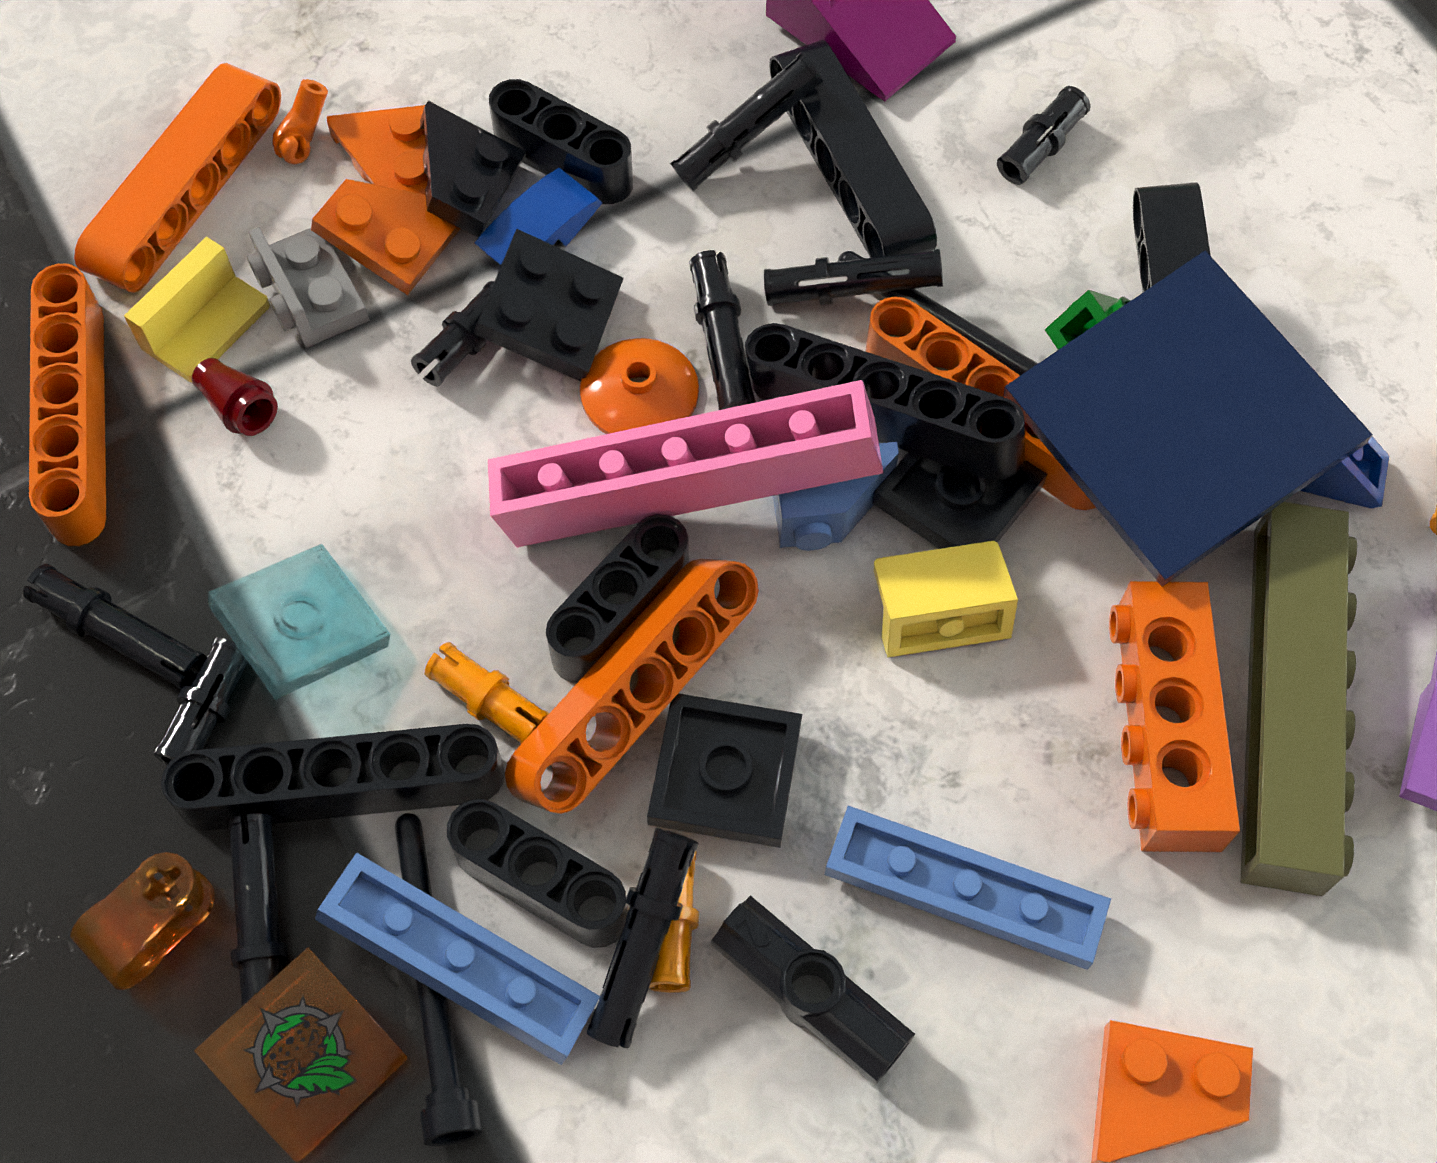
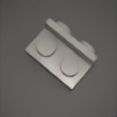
[247,227,370,349]

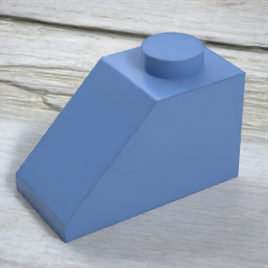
[773,442,899,551]

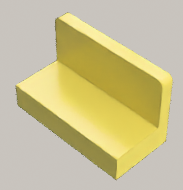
[124,236,270,382]
[873,541,1018,658]

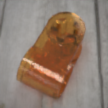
[70,852,215,990]

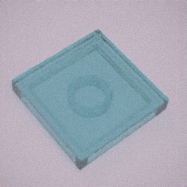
[208,544,391,700]

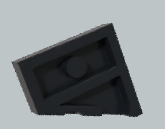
[420,100,526,237]

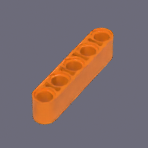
[74,63,281,293]
[29,263,106,546]
[866,297,1096,510]
[505,558,759,814]

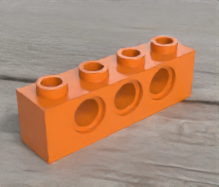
[1109,581,1240,852]

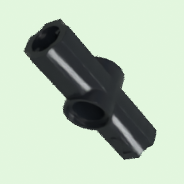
[711,895,915,1086]

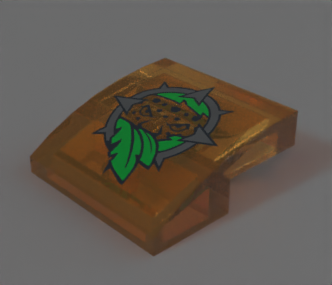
[194,947,408,1163]

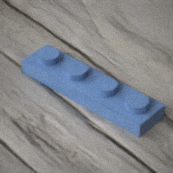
[824,805,1111,970]
[315,853,600,1065]

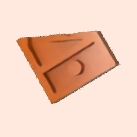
[327,105,428,195]
[311,179,461,295]
[1091,1020,1253,1163]

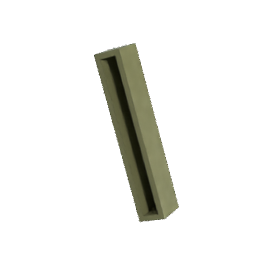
[1240,502,1357,896]

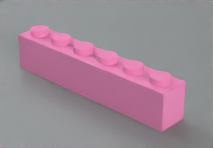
[488,380,884,548]

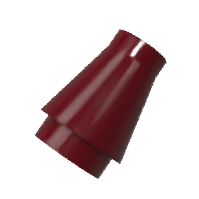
[192,358,278,436]

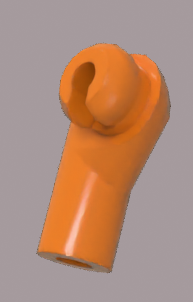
[272,79,328,165]

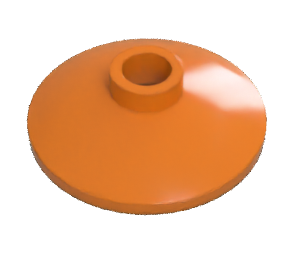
[580,338,699,434]

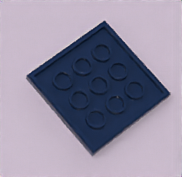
[1003,250,1373,587]

